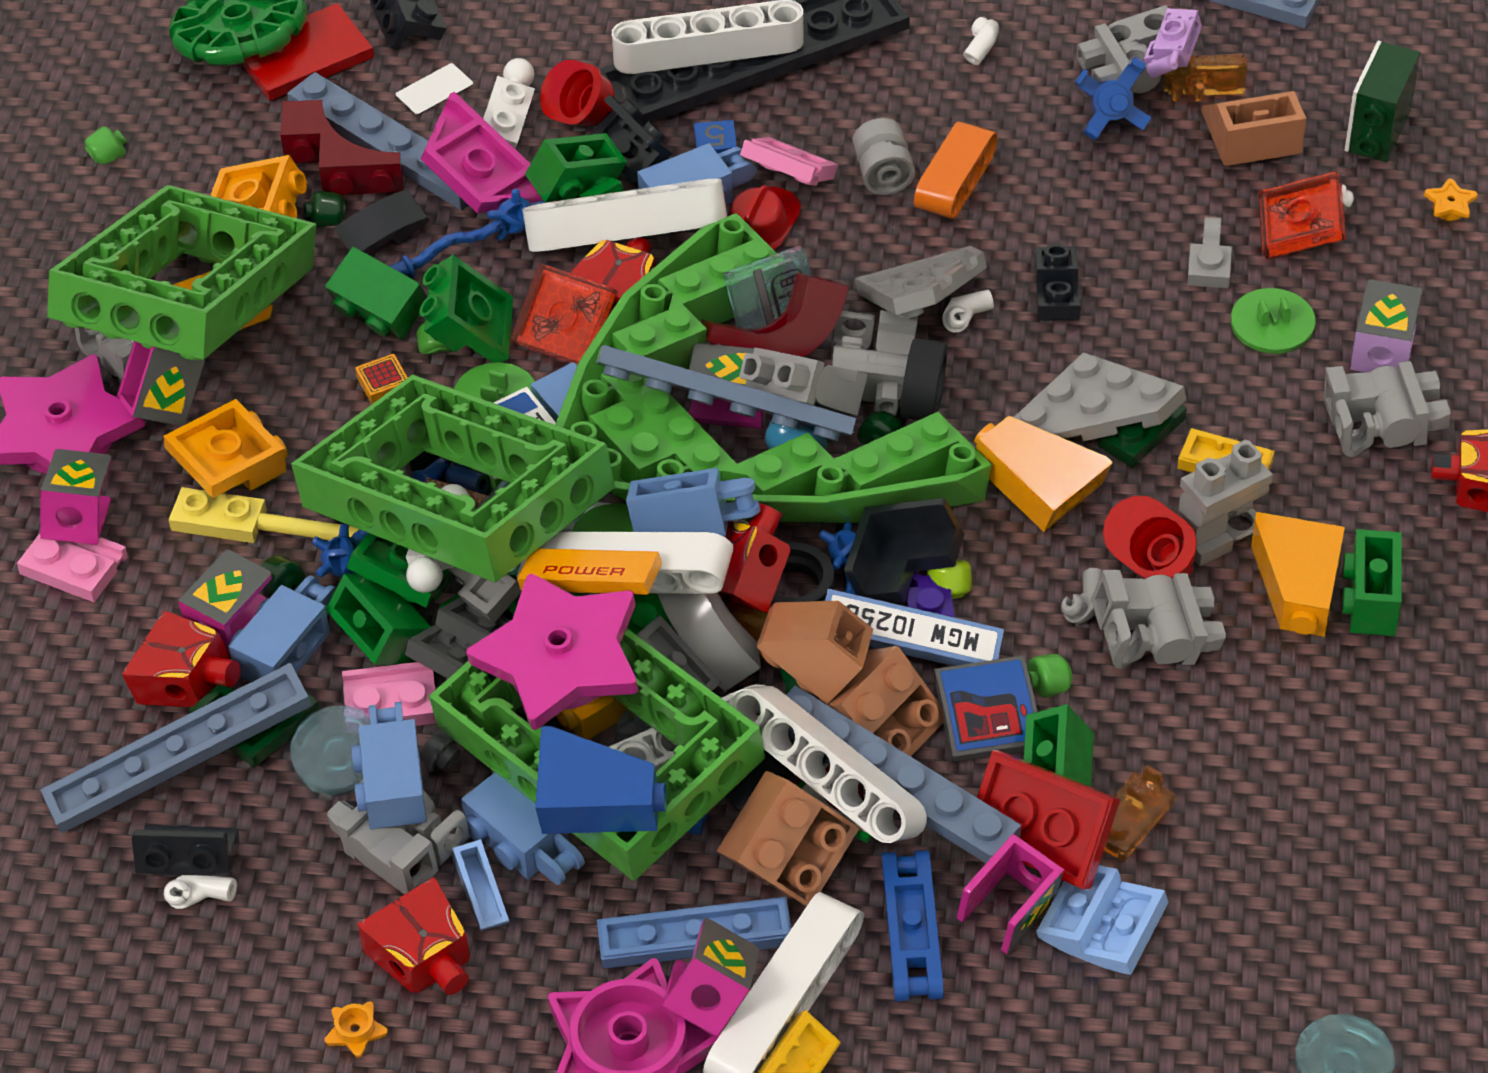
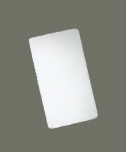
[395,63,473,114]

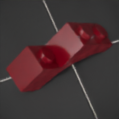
[280,100,404,195]

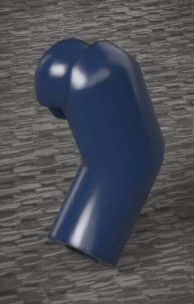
[445,463,490,495]

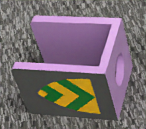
[1350,279,1422,372]

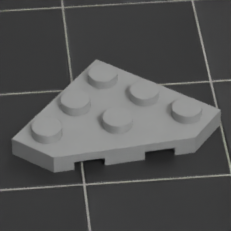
[855,246,987,318]
[1014,352,1187,441]

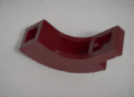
[701,272,849,357]

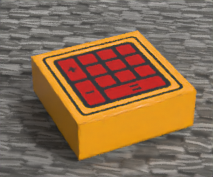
[355,353,408,404]

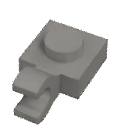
[1187,217,1232,289]
[447,567,522,623]

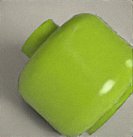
[927,559,972,599]

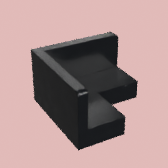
[844,498,965,604]

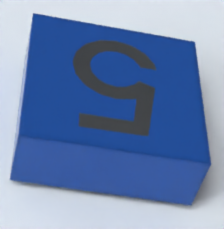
[694,120,737,154]

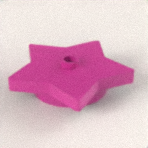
[0,354,146,474]
[466,574,639,730]
[548,958,724,1073]

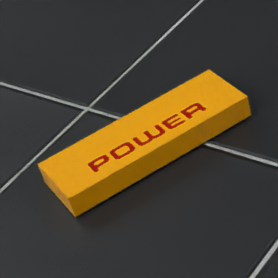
[517,548,662,595]

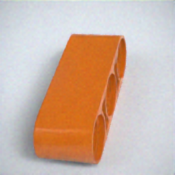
[914,121,998,220]

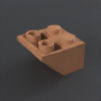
[1201,91,1306,166]
[756,601,874,704]
[819,646,943,757]
[717,771,860,907]

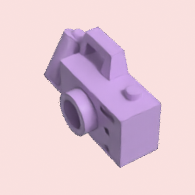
[1144,8,1202,78]

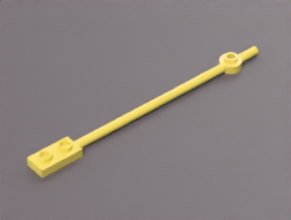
[169,487,359,543]

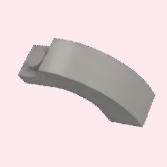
[658,592,761,692]

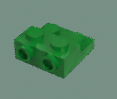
[419,254,513,363]
[346,533,454,608]

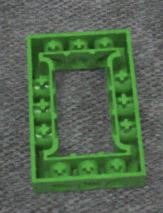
[47,185,316,360]
[291,375,615,583]
[429,592,765,882]

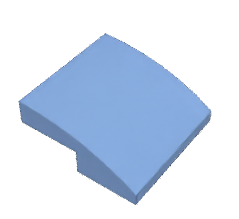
[1036,865,1169,975]

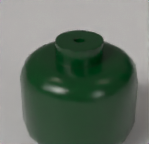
[303,191,345,228]
[857,411,903,445]
[260,555,305,597]

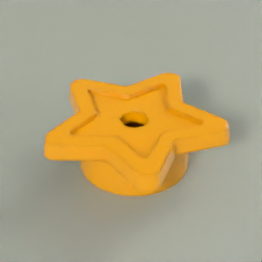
[1424,178,1478,221]
[324,1001,388,1058]

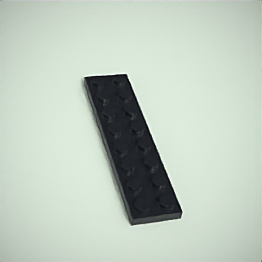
[600,0,910,124]

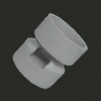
[853,118,915,195]

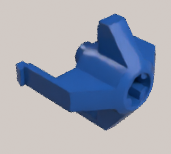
[1073,56,1151,140]

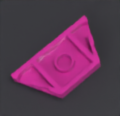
[421,92,542,213]

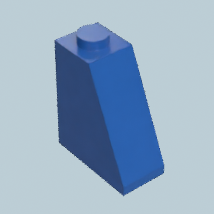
[535,726,667,834]

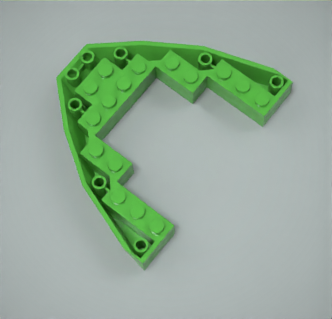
[555,213,992,523]

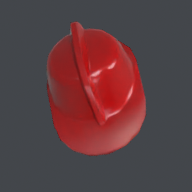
[540,60,614,127]
[728,185,801,250]
[1103,496,1197,579]

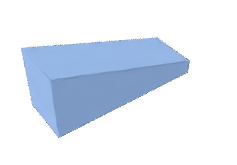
[452,839,509,932]

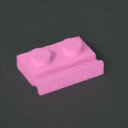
[740,137,839,186]
[17,534,128,603]
[342,662,436,734]

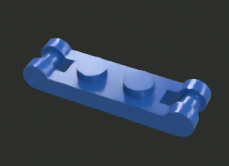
[881,850,943,1002]

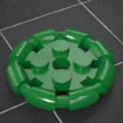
[169,0,307,66]

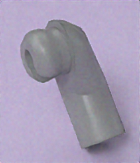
[1061,568,1103,624]

